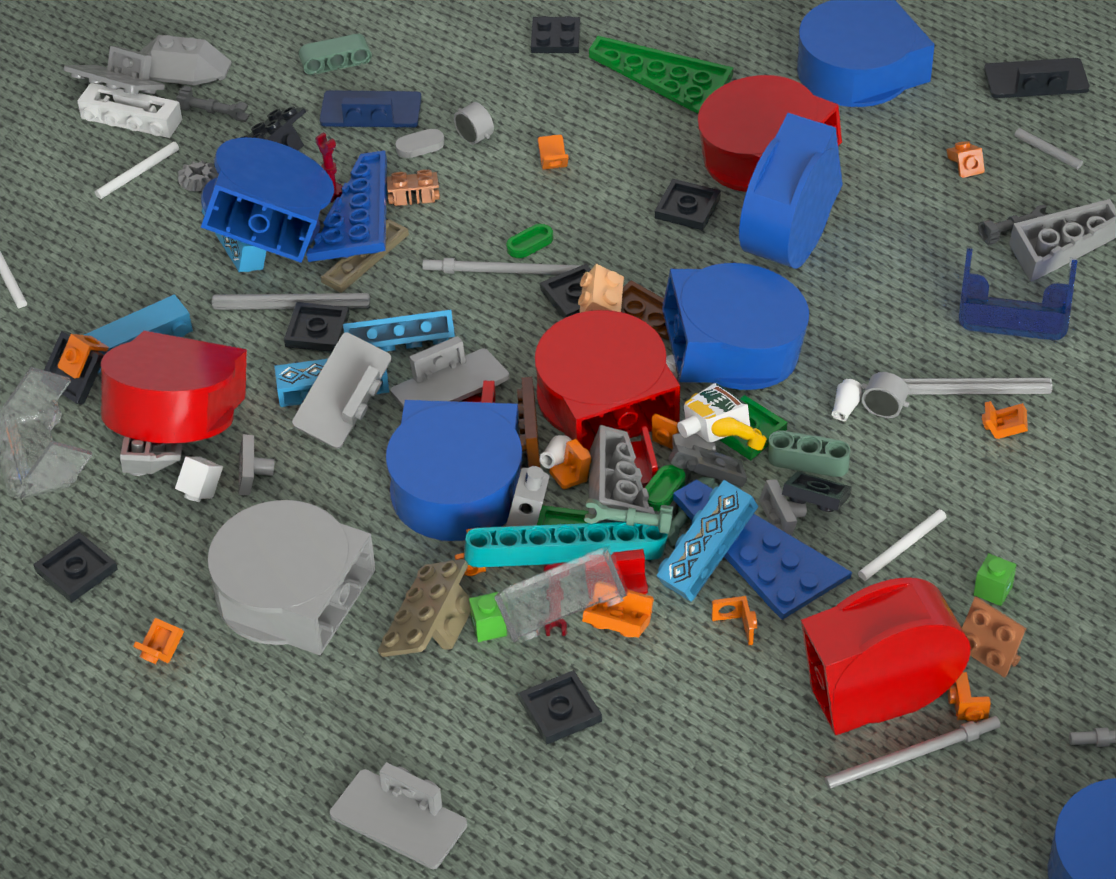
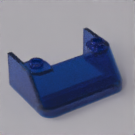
[959,246,1077,340]

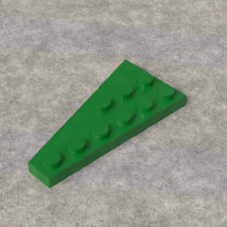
[589,36,734,114]

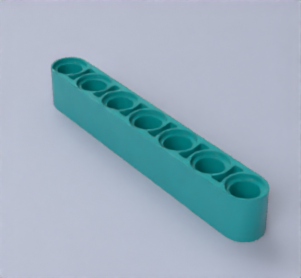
[464,522,668,567]

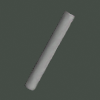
[1015,128,1083,170]

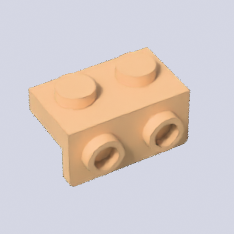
[578,264,624,313]

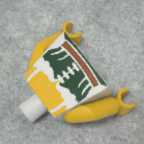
[677,383,767,450]

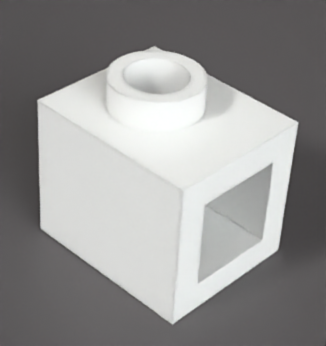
[175,456,223,502]

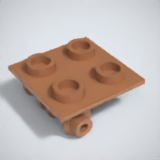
[387,170,440,206]
[962,597,1027,678]

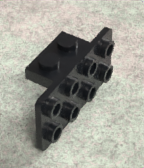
[984,58,1090,98]
[213,106,306,167]

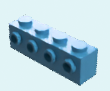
[343,310,455,351]

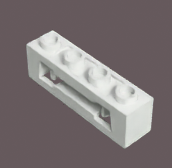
[77,83,182,138]

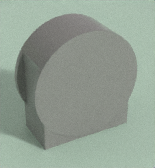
[208,500,376,655]

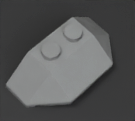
[140,35,232,85]
[120,436,183,476]

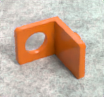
[538,134,569,170]
[58,334,109,379]
[652,414,679,449]
[711,596,757,645]

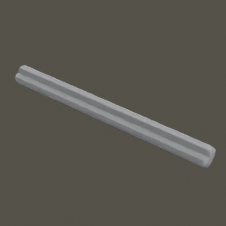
[212,293,370,310]
[902,377,1052,395]

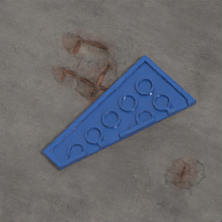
[306,150,387,262]
[673,480,852,620]

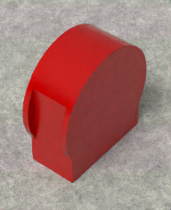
[698,75,842,192]
[535,310,680,452]
[101,331,247,443]
[801,578,971,735]

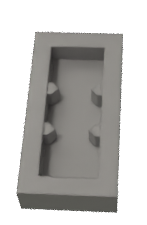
[238,434,274,495]
[759,479,807,536]

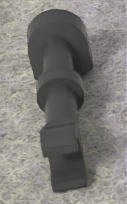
[176,86,250,122]
[978,205,1052,246]

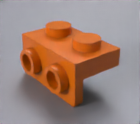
[582,582,654,638]

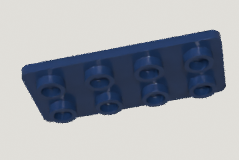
[320,90,422,128]

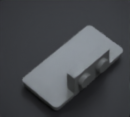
[64,46,165,94]
[292,332,391,449]
[391,336,510,408]
[330,762,467,869]

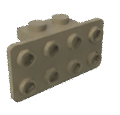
[378,559,470,657]

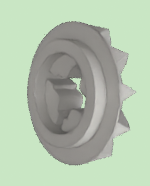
[178,160,218,191]

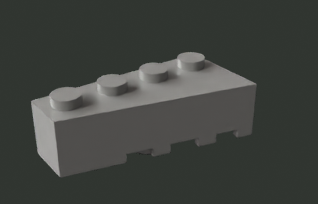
[1009,199,1116,282]
[589,425,655,523]

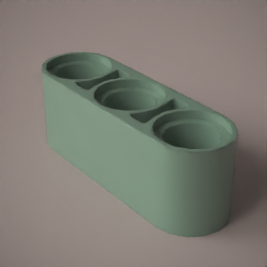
[298,34,372,75]
[768,431,850,477]

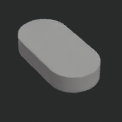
[395,129,444,158]

